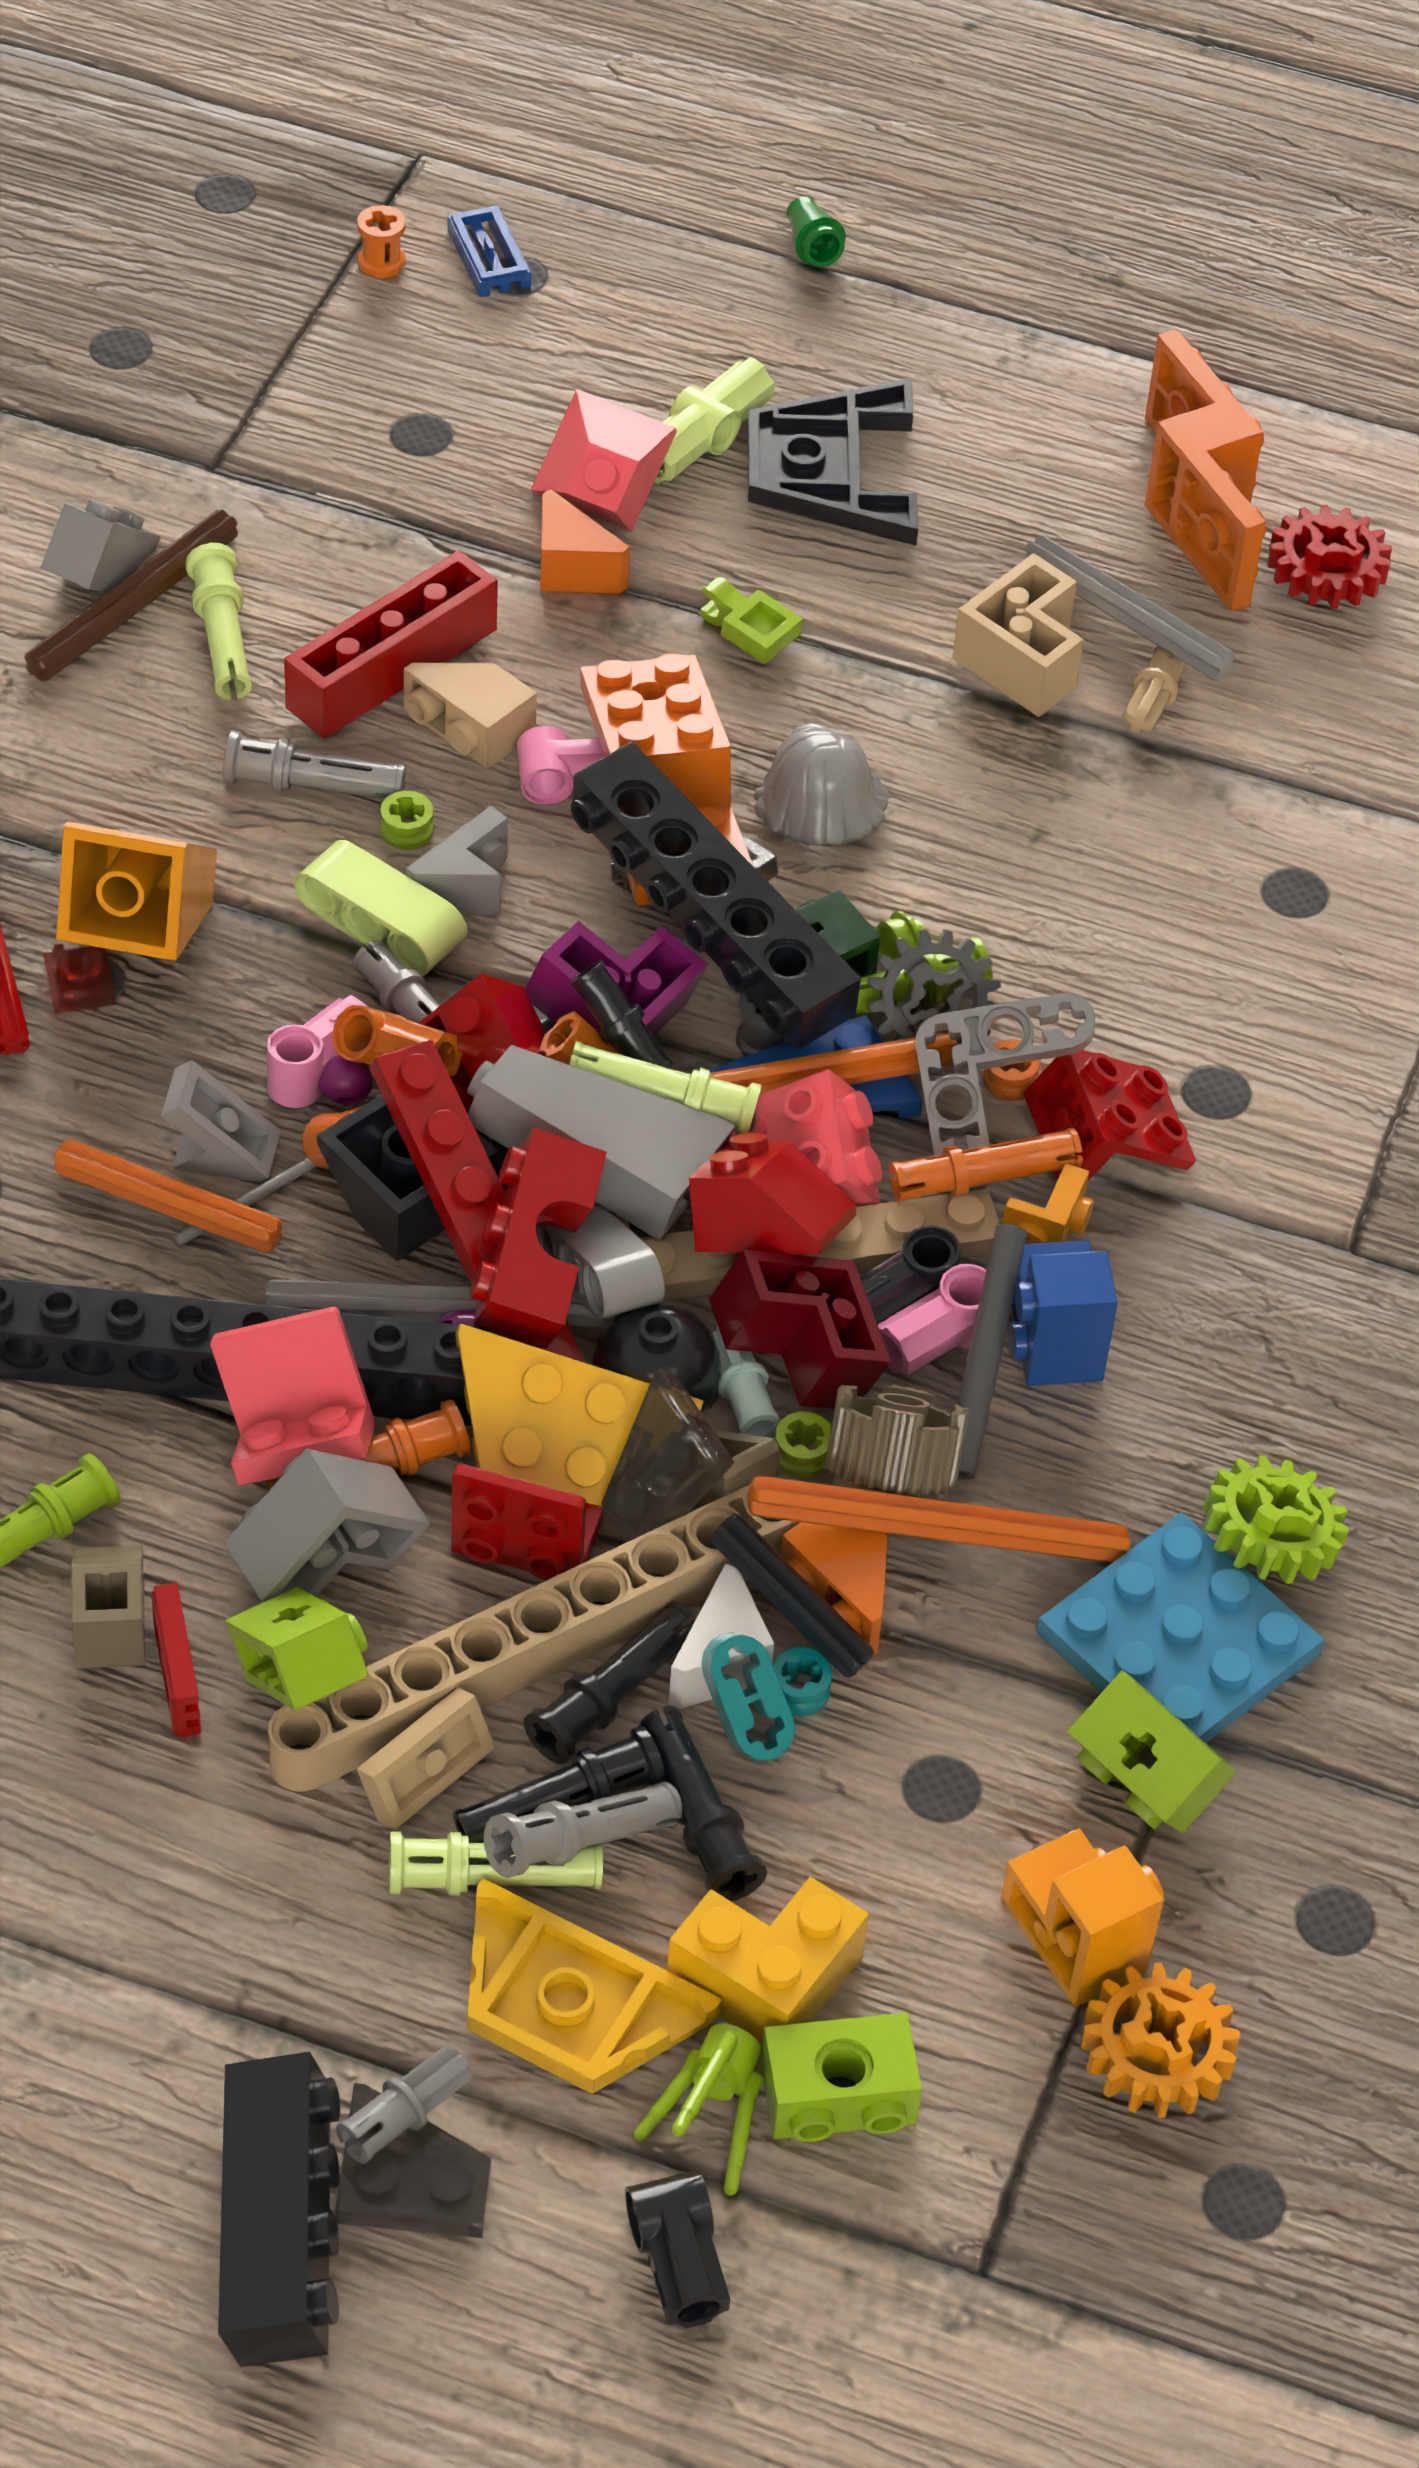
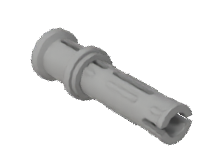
[223,730,406,799]
[484,1782,682,1878]

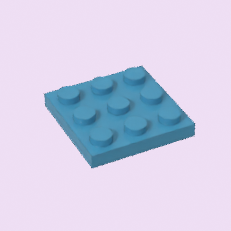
[1036,1512,1325,1743]

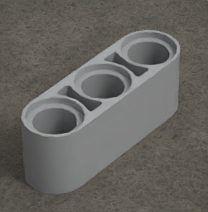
[536,1203,665,1319]

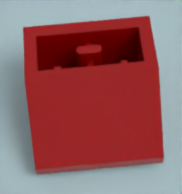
[419,973,546,1136]

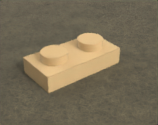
[357,1687,496,1830]

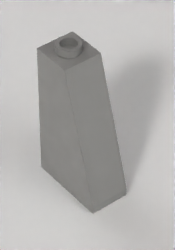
[467,1045,735,1241]

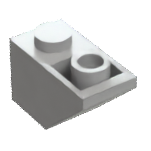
[40,500,161,593]

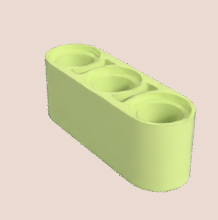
[293,840,468,976]

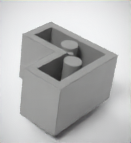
[223,1449,430,1602]

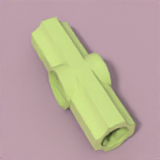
[654,357,775,485]

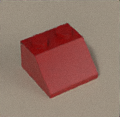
[689,1132,857,1254]

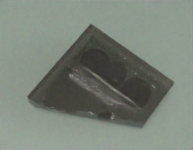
[335,2083,491,2239]

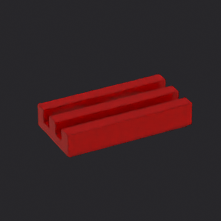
[151,1583,201,1737]

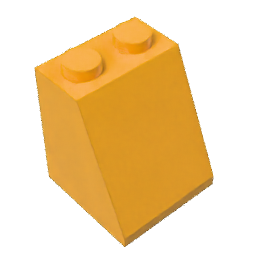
[56,822,217,961]

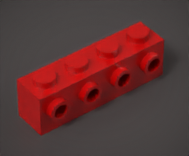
[284,550,498,739]

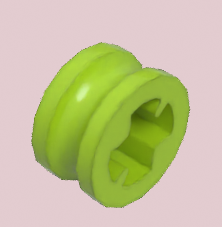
[380,790,434,850]
[775,1411,831,1478]

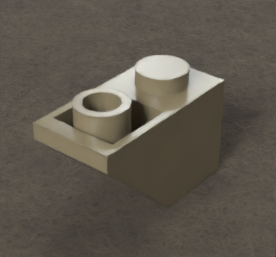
[71,1545,145,1669]

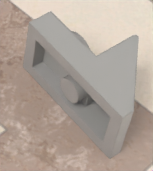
[406,805,508,916]
[161,1060,281,1183]

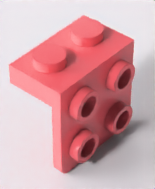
[731,1069,883,1207]

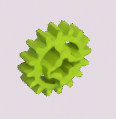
[1202,1455,1349,1584]

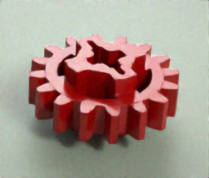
[1267,505,1392,609]

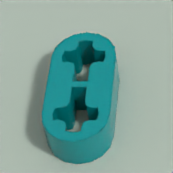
[701,1632,795,1761]

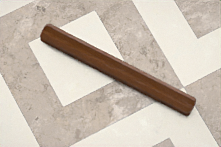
[24,510,238,681]

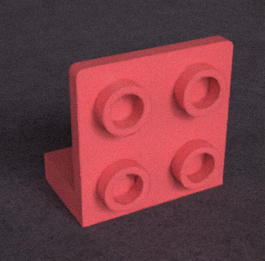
[210,1307,376,1486]

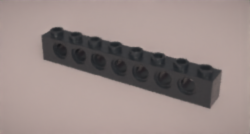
[0,1278,490,1426]

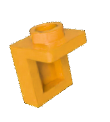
[1002,1163,1094,1244]

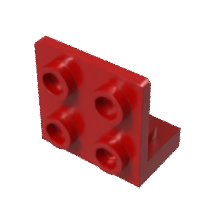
[1023,1050,1196,1181]
[451,1464,603,1580]

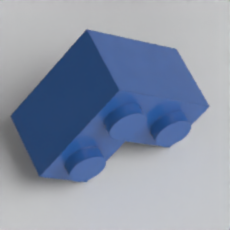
[1009,1240,1118,1386]

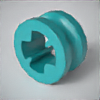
[773,1647,833,1717]

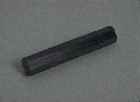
[711,1513,874,1678]

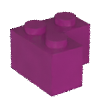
[525,921,708,1047]

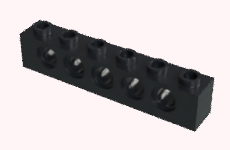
[571,741,861,1050]

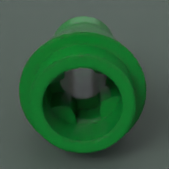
[786,196,846,267]

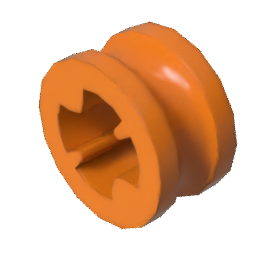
[983,1039,1041,1101]

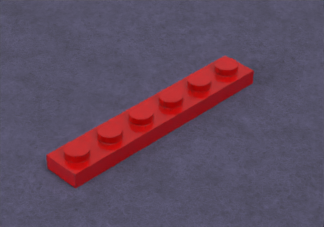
[369,1039,586,1363]

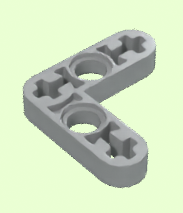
[916,993,1095,1191]

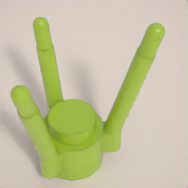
[633,2023,764,2196]

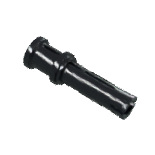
[524,1602,696,1764]
[639,1706,767,1901]
[453,1725,666,1843]

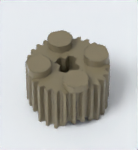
[825,1385,969,1500]

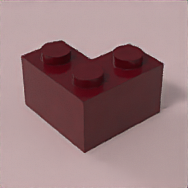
[709,1249,891,1409]

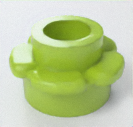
[876,911,925,960]

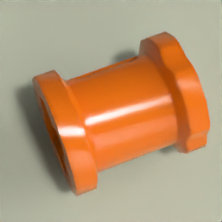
[357,205,406,279]

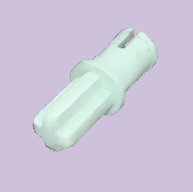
[712,1325,780,1438]

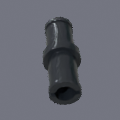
[569,960,673,1068]

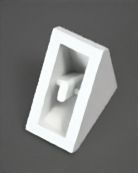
[668,1563,774,1709]

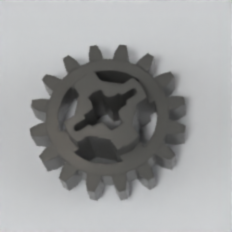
[866,929,1001,1045]

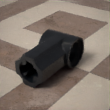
[860,1225,960,1324]
[625,2170,730,2328]

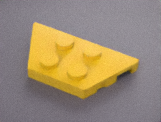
[455,1324,703,1510]
[467,1878,722,2094]

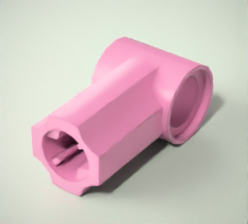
[516,726,602,805]
[267,995,367,1108]
[877,1264,986,1375]

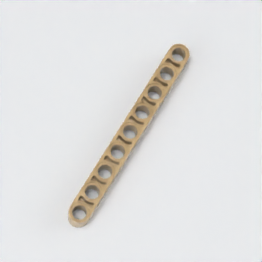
[268,1477,800,1792]

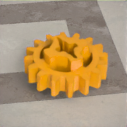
[1080,1963,1240,2118]

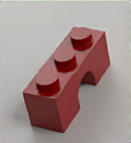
[470,1127,607,1348]

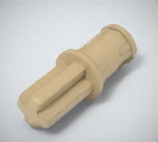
[1123,646,1188,734]

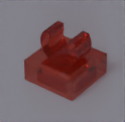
[43,943,115,1014]

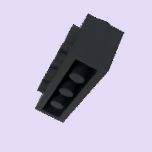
[218,2051,340,2367]

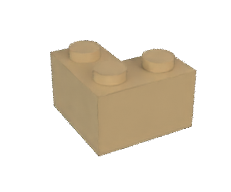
[952,553,1084,717]

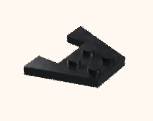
[747,378,918,546]

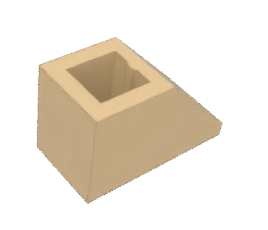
[404,663,537,769]

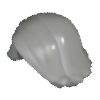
[754,723,890,847]

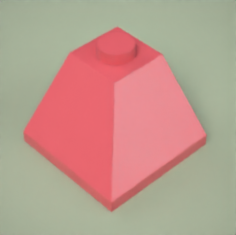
[531,389,677,532]

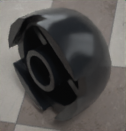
[592,1302,721,1430]

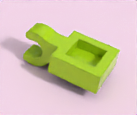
[699,577,803,664]

